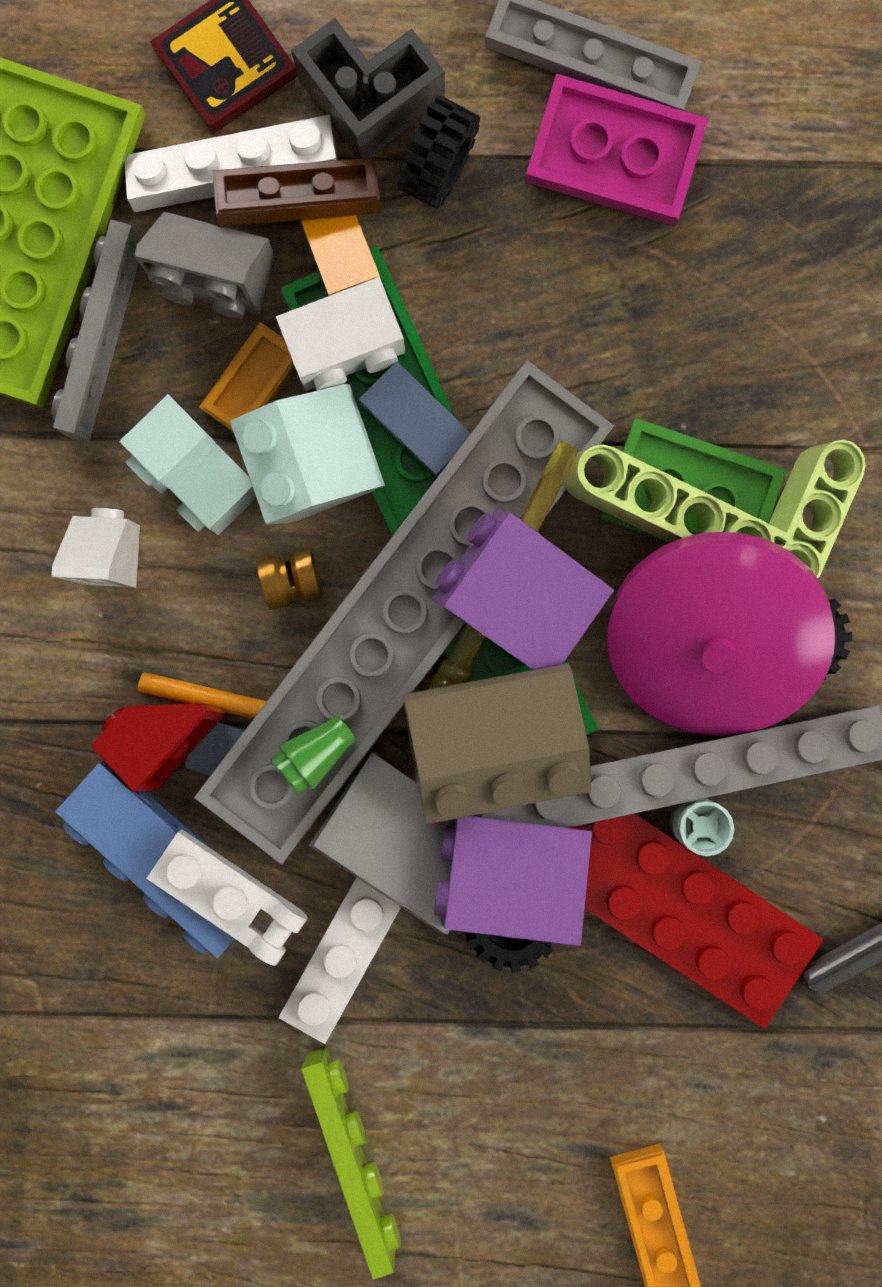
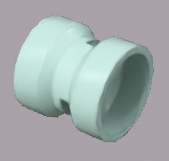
[670,798,735,856]

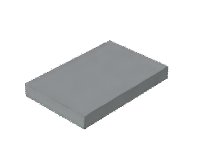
[309,752,456,935]

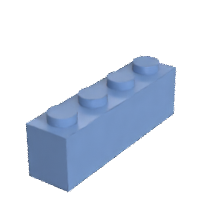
[55,761,262,959]

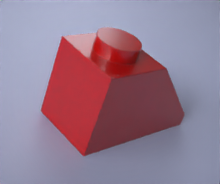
[91,703,227,792]

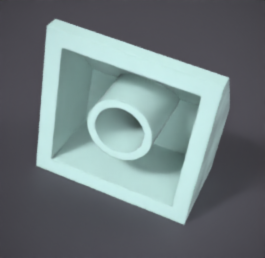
[230,384,385,525]

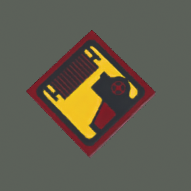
[150,0,297,134]

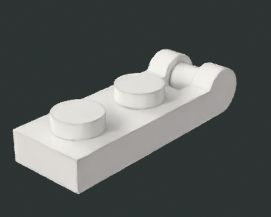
[146,829,308,966]

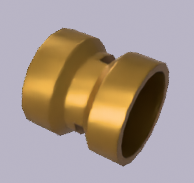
[257,547,323,610]

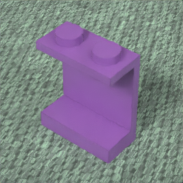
[432,509,614,670]
[434,816,592,946]

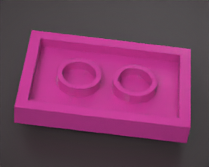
[525,73,709,226]

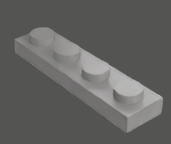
[484,0,702,111]
[51,220,141,443]

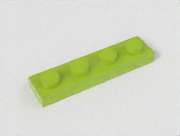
[301,1046,401,1280]

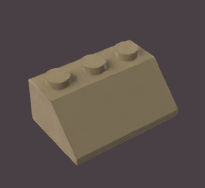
[403,663,592,824]

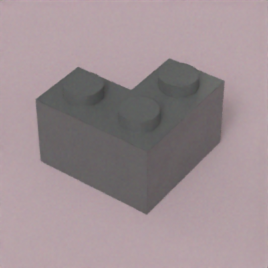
[291,18,445,158]

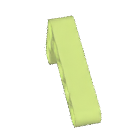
[562,440,866,578]

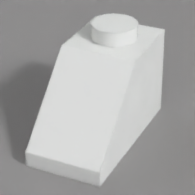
[52,508,140,588]

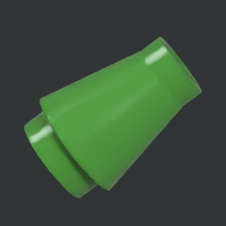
[271,714,357,794]

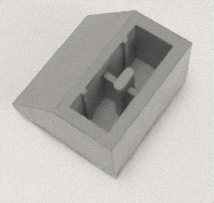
[134,212,276,319]

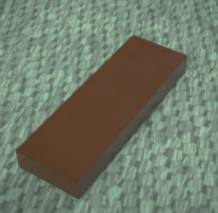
[212,157,380,227]

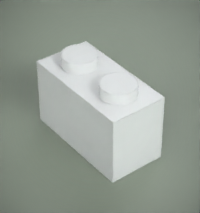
[276,277,405,391]

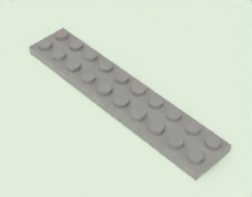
[194,360,614,865]

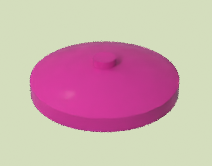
[607,532,835,736]

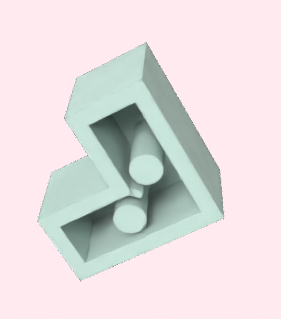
[119,394,256,535]

